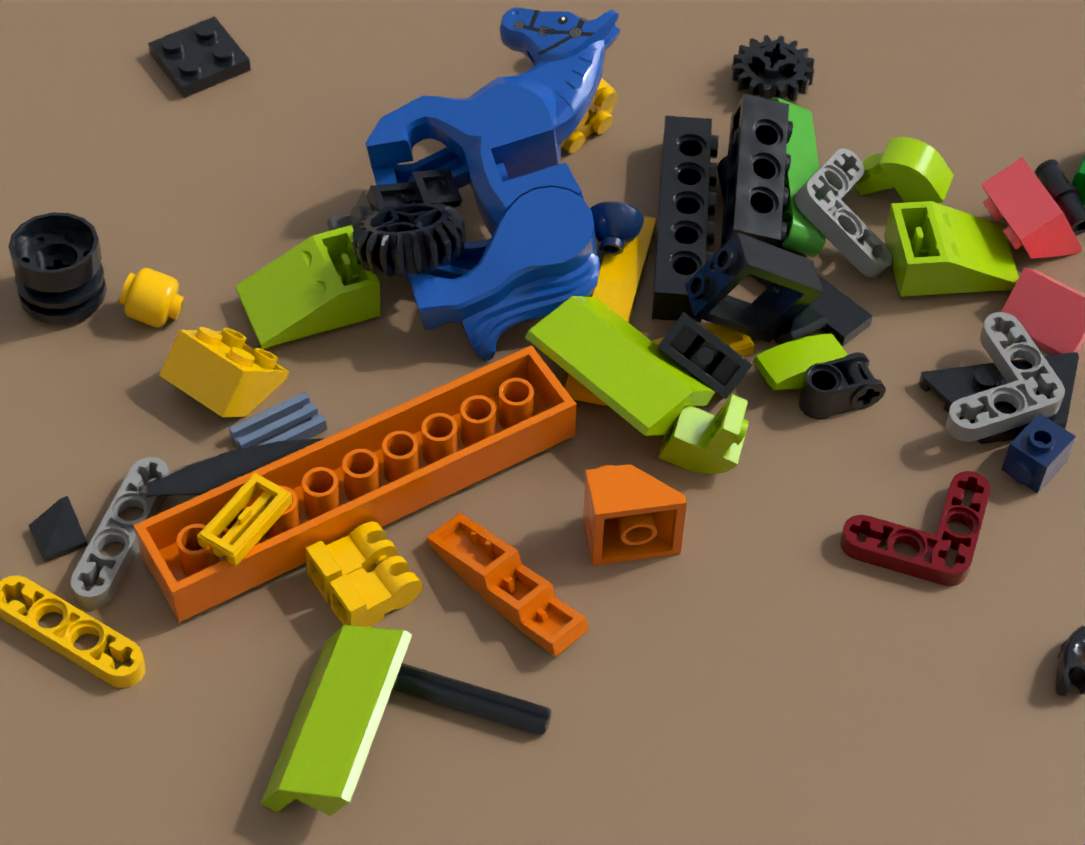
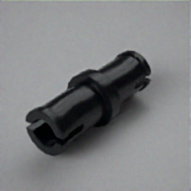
[1035,159,1085,235]

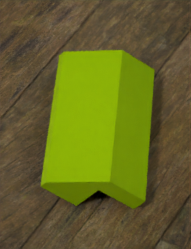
[525,296,716,436]
[260,625,412,816]

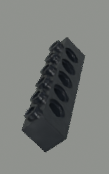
[652,116,719,322]

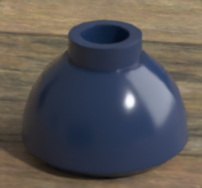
[590,201,644,255]

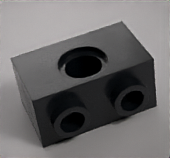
[657,312,753,399]

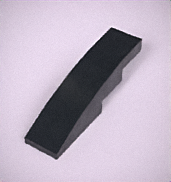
[139,438,324,496]

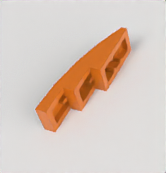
[426,513,589,657]

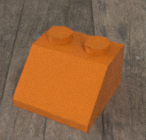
[583,464,687,566]

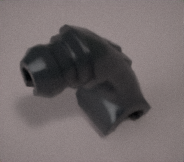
[1055,625,1085,696]

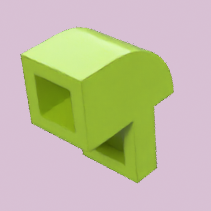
[854,137,954,203]
[658,394,749,474]

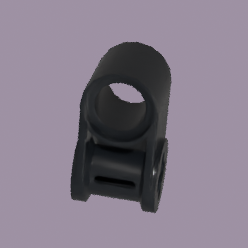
[798,352,886,419]

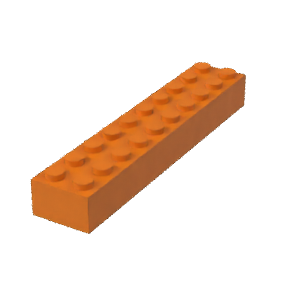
[133,345,577,623]

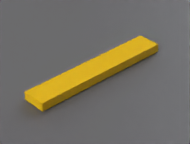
[565,216,657,406]

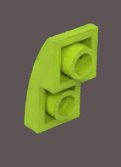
[753,333,848,390]

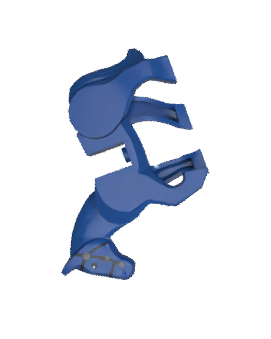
[365,7,620,361]

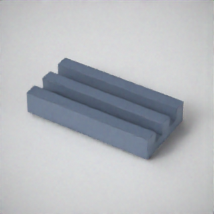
[229,392,327,449]

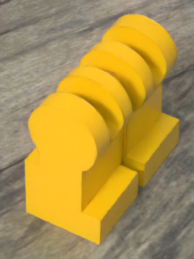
[305,522,423,627]

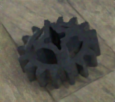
[732,35,815,102]

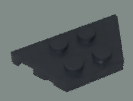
[919,352,1079,444]

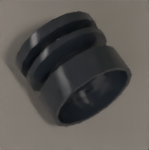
[8,212,107,324]

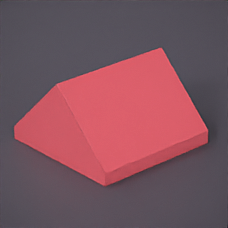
[1001,267,1085,355]

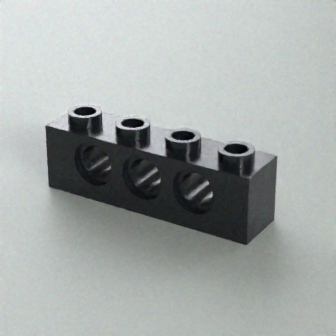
[721,94,793,248]

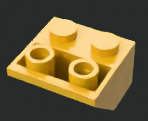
[159,327,290,417]

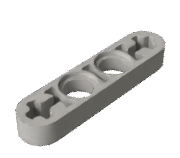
[70,457,169,609]

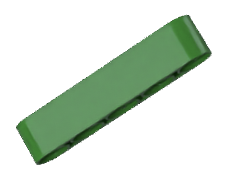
[771,97,826,257]

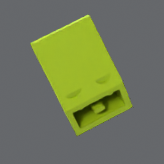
[884,201,1019,297]
[235,225,380,349]

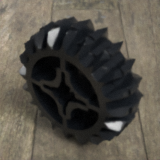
[352,201,466,277]

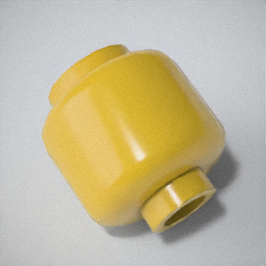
[119,267,185,328]

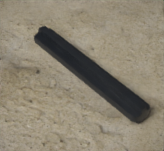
[392,663,551,735]

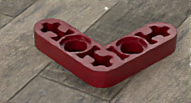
[840,471,990,586]

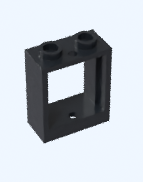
[685,232,824,343]

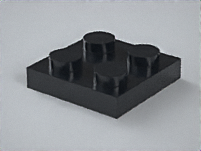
[148,16,251,98]

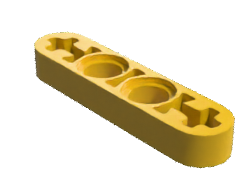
[0,575,146,688]

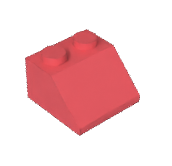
[981,157,1083,259]

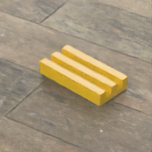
[197,473,293,567]

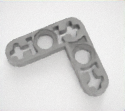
[794,148,893,278]
[946,312,1065,442]

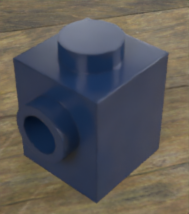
[1001,413,1076,493]

